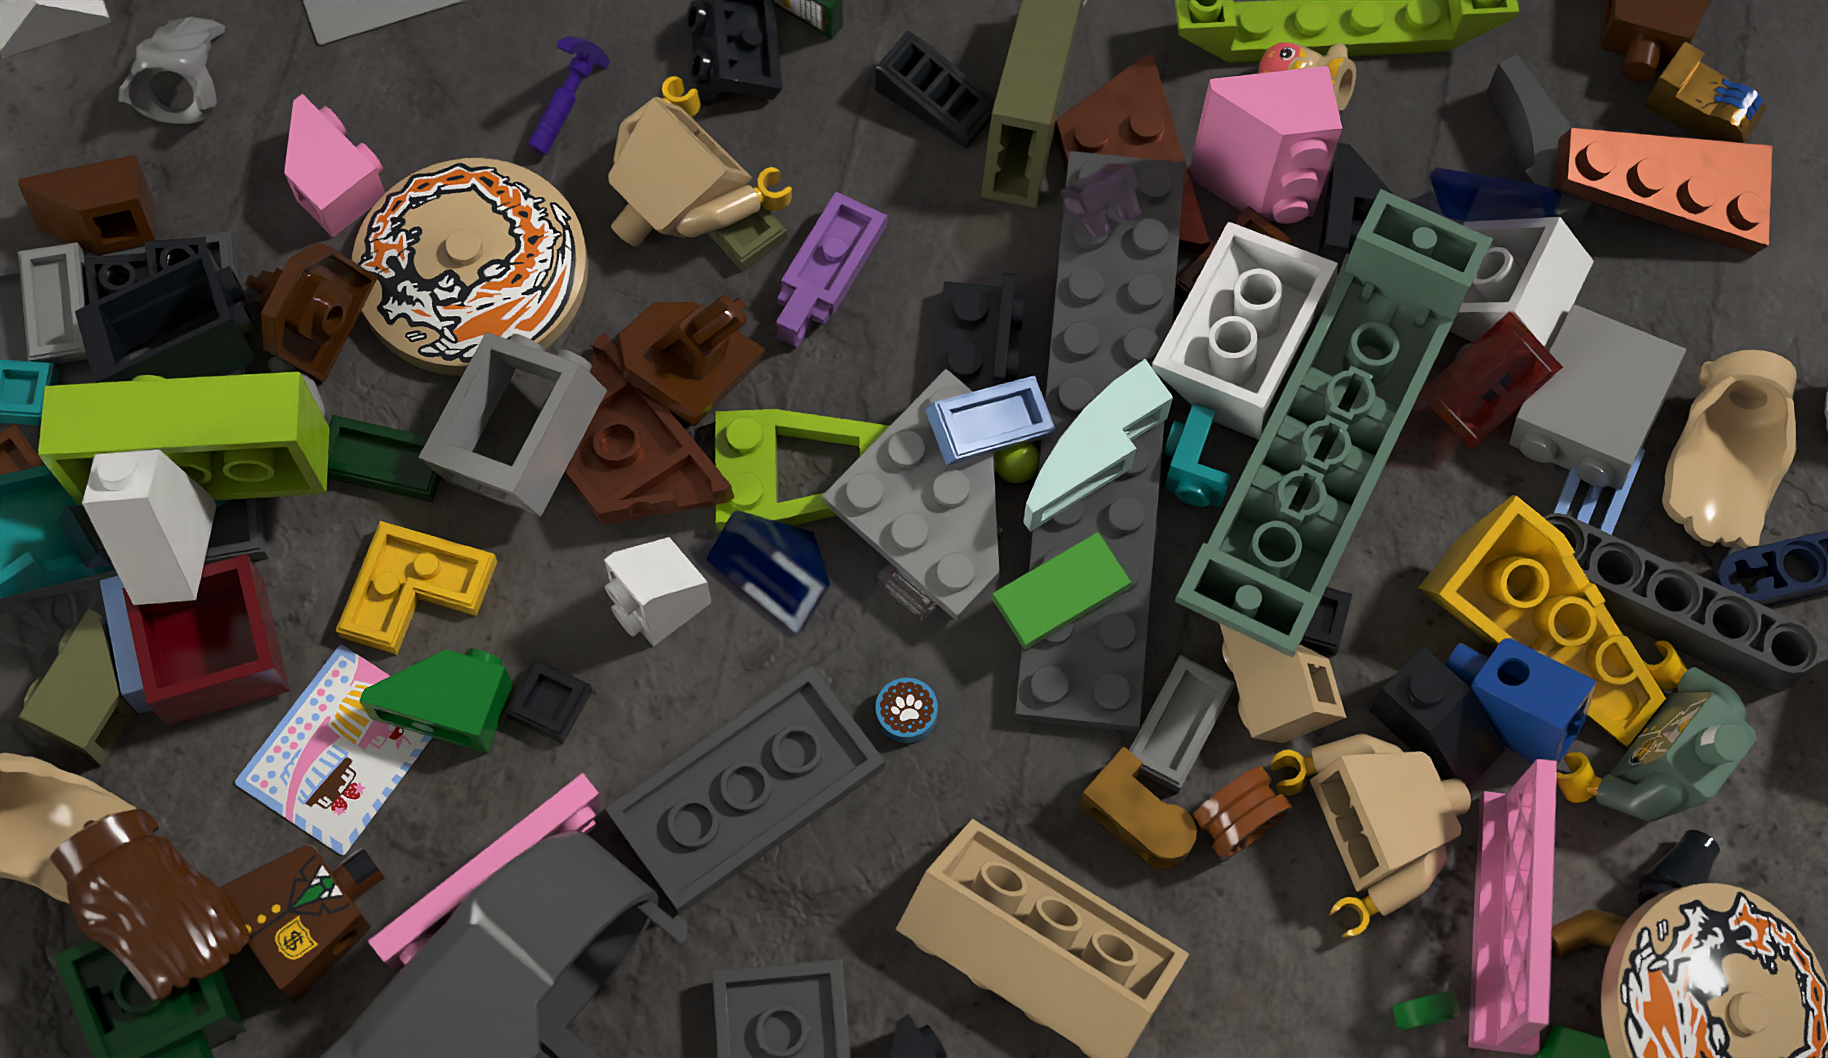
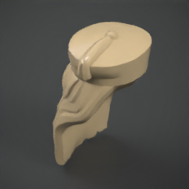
[1662,350,1797,549]
[0,752,136,904]

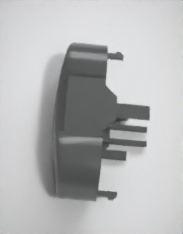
[319,830,689,1058]

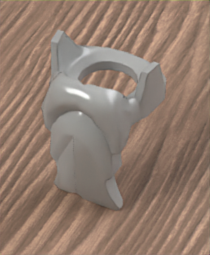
[119,17,225,124]

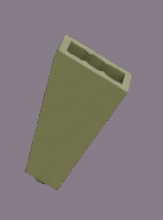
[981,0,1082,208]

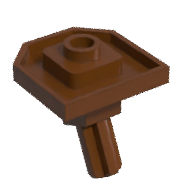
[245,242,378,382]
[616,295,765,426]

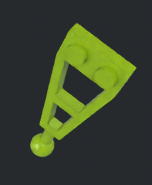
[715,409,1040,531]

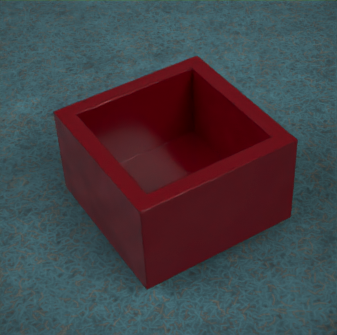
[122,554,290,726]

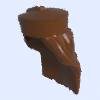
[49,808,250,1001]

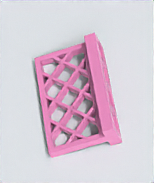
[1468,759,1557,1055]

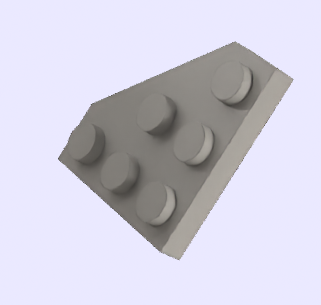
[822,369,999,622]

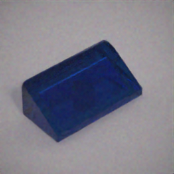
[1430,167,1562,222]

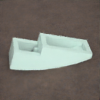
[1023,359,1173,532]

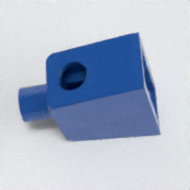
[1445,638,1596,766]

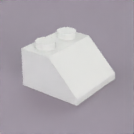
[1449,217,1594,355]

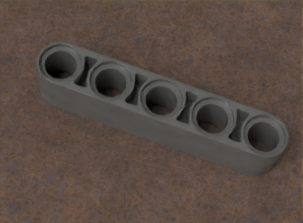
[1543,513,1820,692]

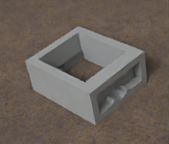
[418,332,607,517]

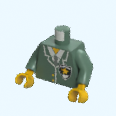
[1556,641,1757,822]

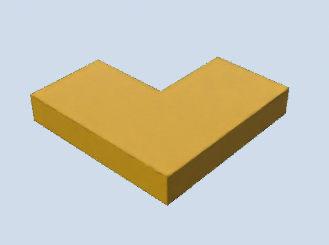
[336,521,498,655]

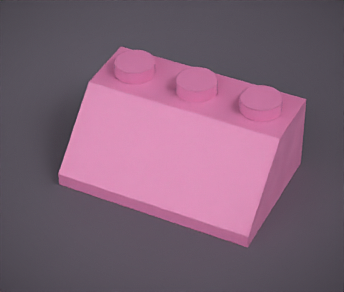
[1189,66,1342,224]

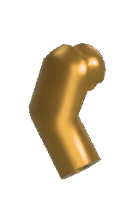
[1551,909,1628,959]

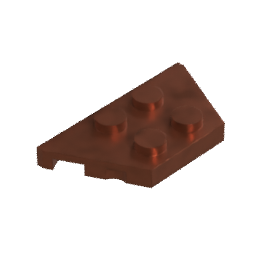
[1055,54,1210,254]
[563,333,735,526]

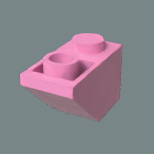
[284,94,385,238]

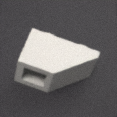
[604,537,711,647]

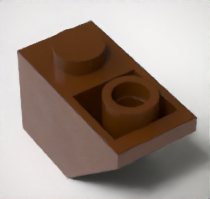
[19,154,156,255]

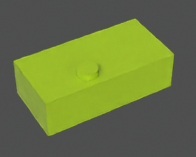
[38,372,330,505]

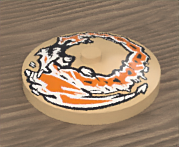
[352,158,588,376]
[1601,883,1828,1058]

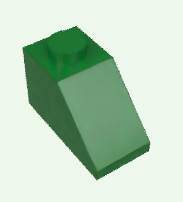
[359,648,513,754]

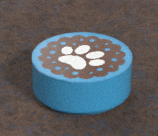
[876,678,938,744]

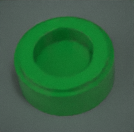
[1391,990,1461,1031]

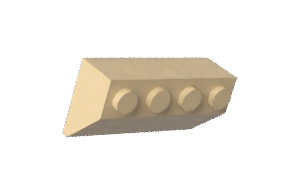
[896,819,1190,1058]

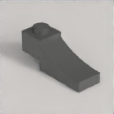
[1486,54,1593,229]

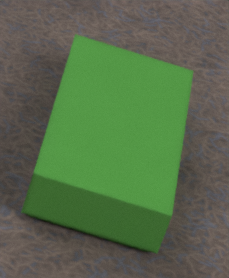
[992,532,1132,650]

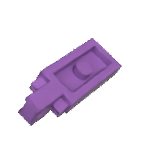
[776,192,888,348]

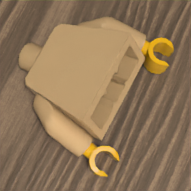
[608,76,792,247]
[1271,734,1471,939]

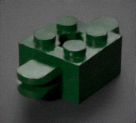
[54,939,246,1058]

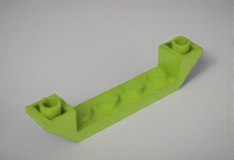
[1175,0,1519,63]

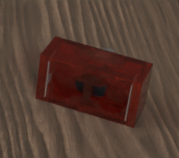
[1419,311,1563,449]

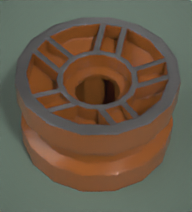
[1192,766,1293,861]

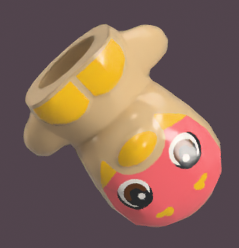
[1258,42,1356,111]

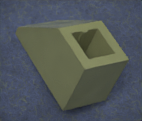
[19,608,136,766]

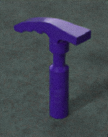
[527,36,610,156]

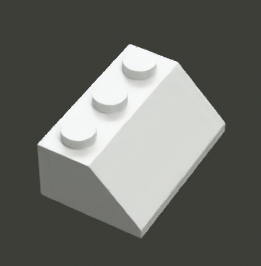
[1152,221,1338,440]

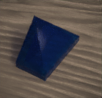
[706,510,831,634]

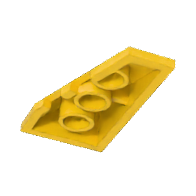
[1418,495,1666,747]

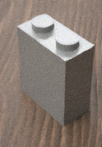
[1509,304,1687,490]

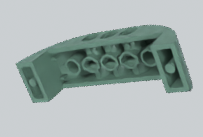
[1175,189,1493,658]

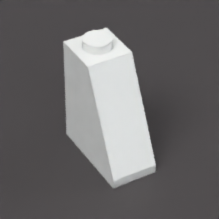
[82,449,217,605]

